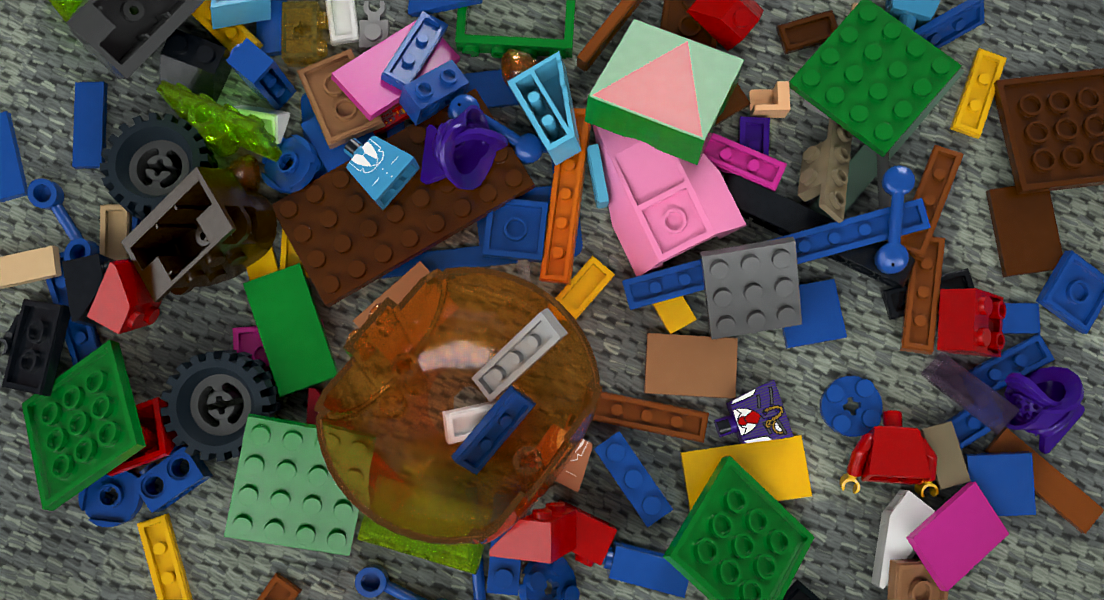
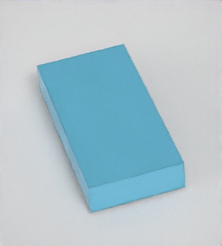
[587,144,609,209]

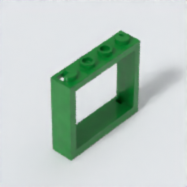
[455,0,576,60]

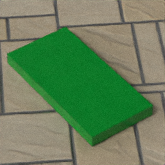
[243,263,340,397]

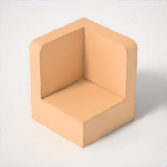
[749,81,790,118]

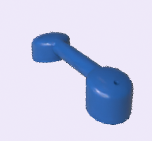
[448,94,543,164]
[874,165,915,274]
[27,178,100,261]
[355,564,447,600]

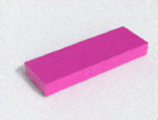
[703,133,787,192]

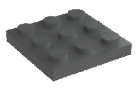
[700,236,802,340]

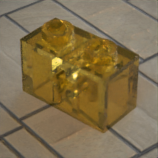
[281,1,328,67]

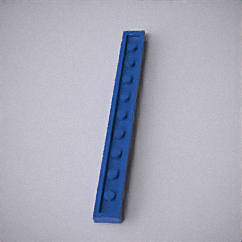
[622,198,931,310]

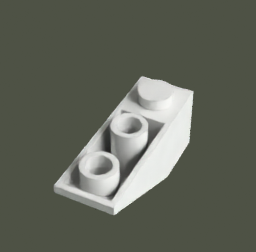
[871,489,935,589]

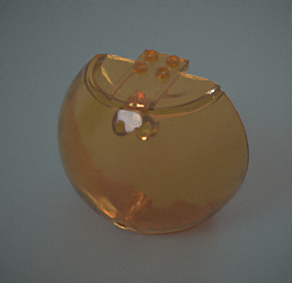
[314,267,602,546]

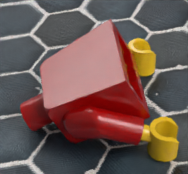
[840,410,939,498]

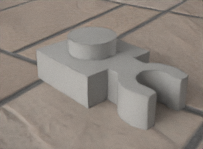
[359,1,390,51]

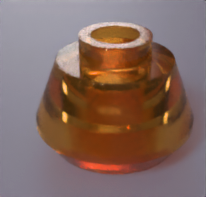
[501,49,537,87]
[226,154,260,192]

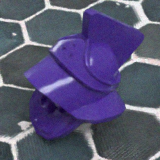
[420,105,509,190]
[1002,366,1085,454]

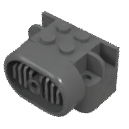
[66,0,205,79]

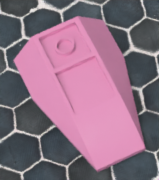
[592,125,747,277]

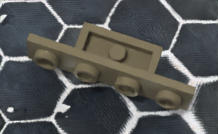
[797,118,853,223]

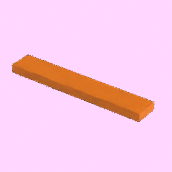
[539,108,591,285]

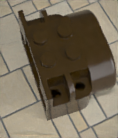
[121,167,277,302]

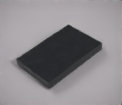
[2,299,71,396]

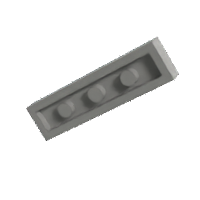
[472,308,568,402]

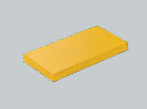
[680,435,812,512]

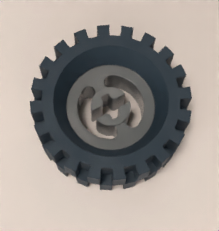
[100,113,219,221]
[161,350,283,462]

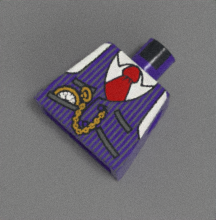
[714,380,793,444]

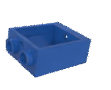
[602,541,689,598]

